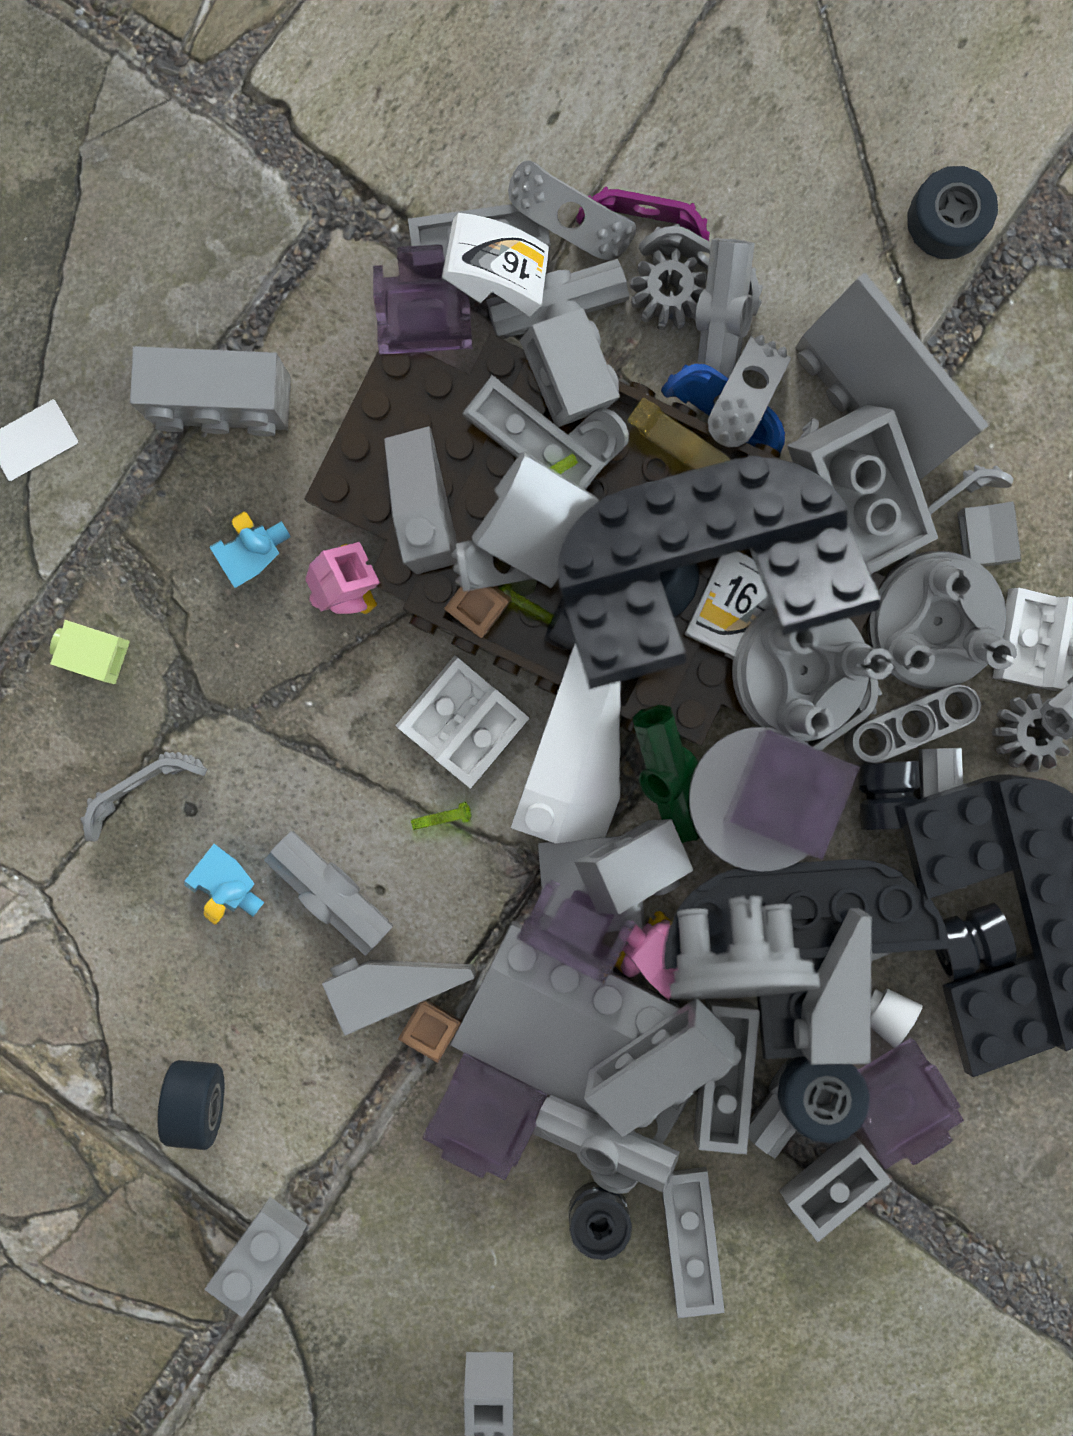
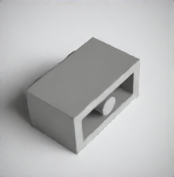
[520,308,620,427]
[575,820,694,918]
[779,1134,892,1242]
[204,1197,307,1318]

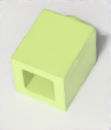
[50,620,130,684]

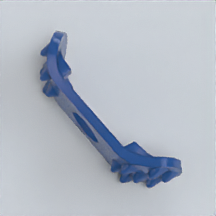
[661,364,785,453]

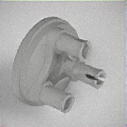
[867,551,1017,689]
[733,606,893,741]
[689,727,834,871]
[670,897,820,999]

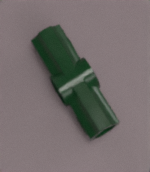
[632,704,700,844]

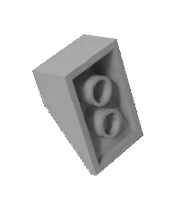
[787,404,938,574]

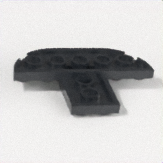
[662,859,950,1059]

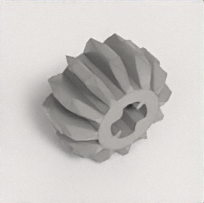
[630,249,707,331]
[991,693,1073,772]

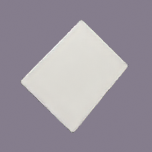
[0,399,78,481]

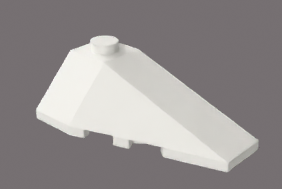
[511,643,621,843]

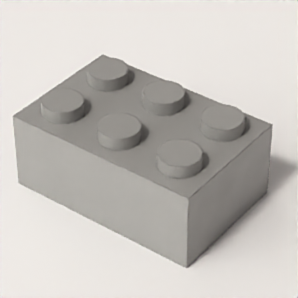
[130,346,291,436]

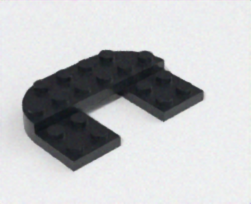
[558,456,881,690]
[896,774,1073,1077]

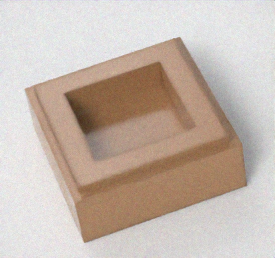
[444,586,512,638]
[398,1000,462,1063]

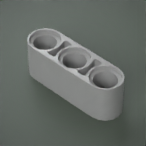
[844,684,981,764]

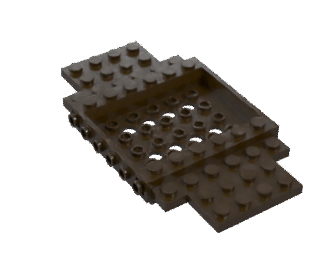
[304,333,885,746]

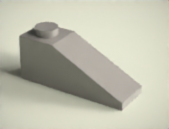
[384,426,458,574]
[794,908,871,1064]
[322,957,476,1036]
[464,1352,513,1436]

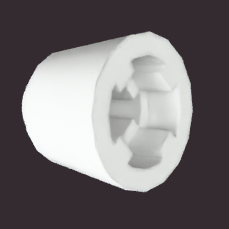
[870,988,923,1049]

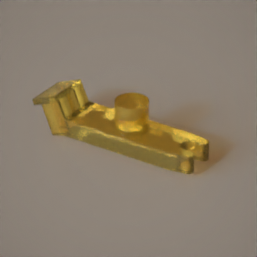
[627,398,731,470]

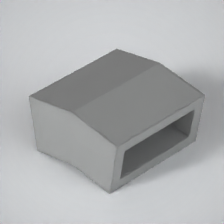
[957,501,1022,567]

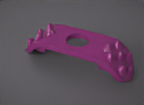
[576,186,710,241]

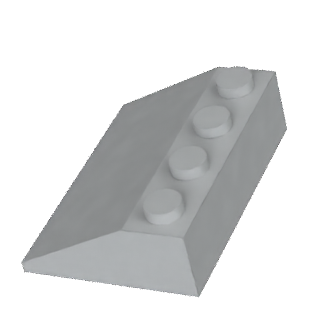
[795,273,989,480]
[450,920,681,1115]

